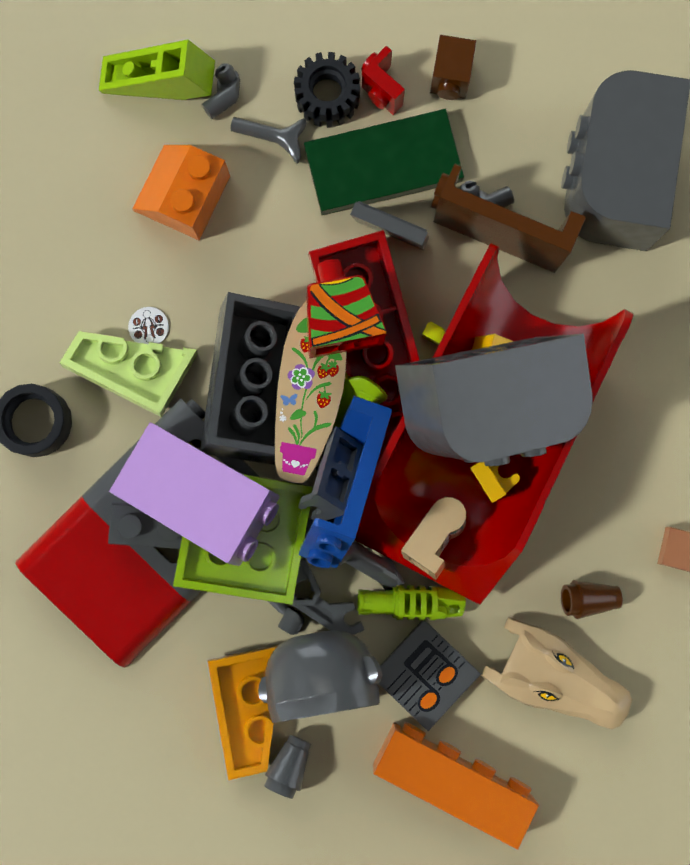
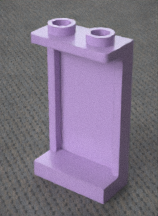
[109,422,279,566]

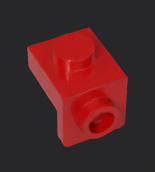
[361,46,405,115]

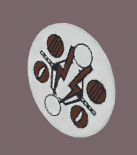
[128,307,169,344]

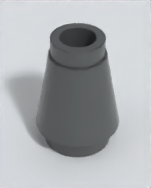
[264,735,311,799]

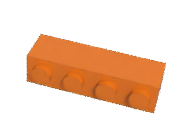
[373,722,539,850]

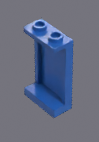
[299,396,392,569]

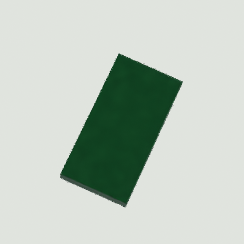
[304,109,464,216]

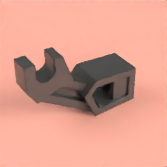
[292,558,364,635]

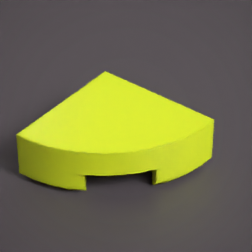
[422,322,445,346]

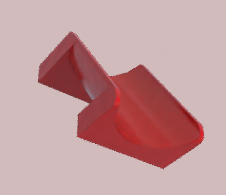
[355,243,633,605]

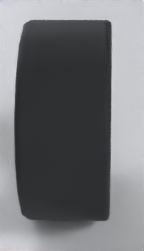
[0,383,72,457]

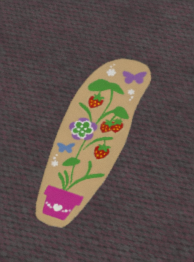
[275,301,346,483]

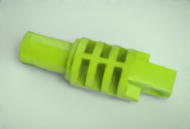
[357,585,466,620]

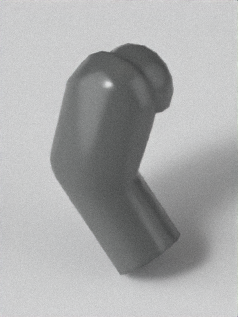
[201,63,240,120]

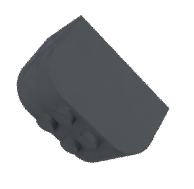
[561,70,690,251]
[395,334,593,466]

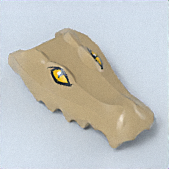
[480,617,632,729]

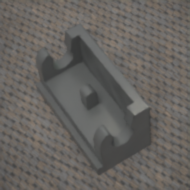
[298,426,364,521]

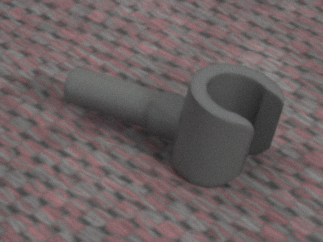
[268,601,304,635]

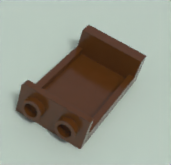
[431,164,586,273]

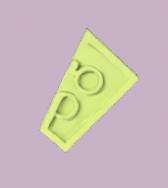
[59,331,198,417]

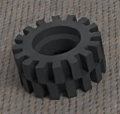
[294,52,360,128]

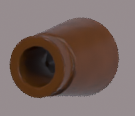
[561,580,623,619]

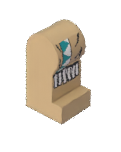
[401,497,466,580]

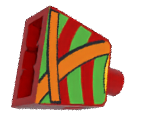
[306,259,387,359]

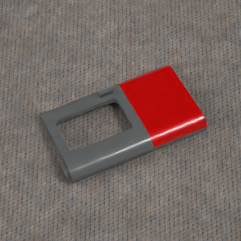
[15,398,260,668]

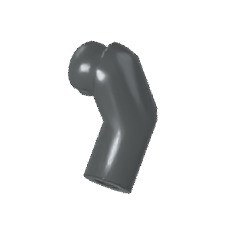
[460,181,514,207]

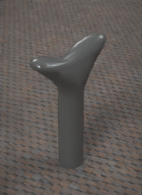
[230,117,306,164]

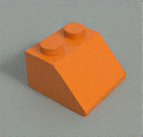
[132,145,230,240]

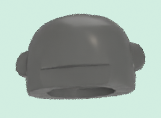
[258,631,383,723]

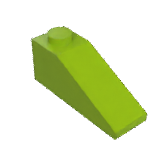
[98,39,215,100]

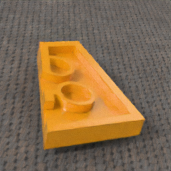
[207,645,278,780]

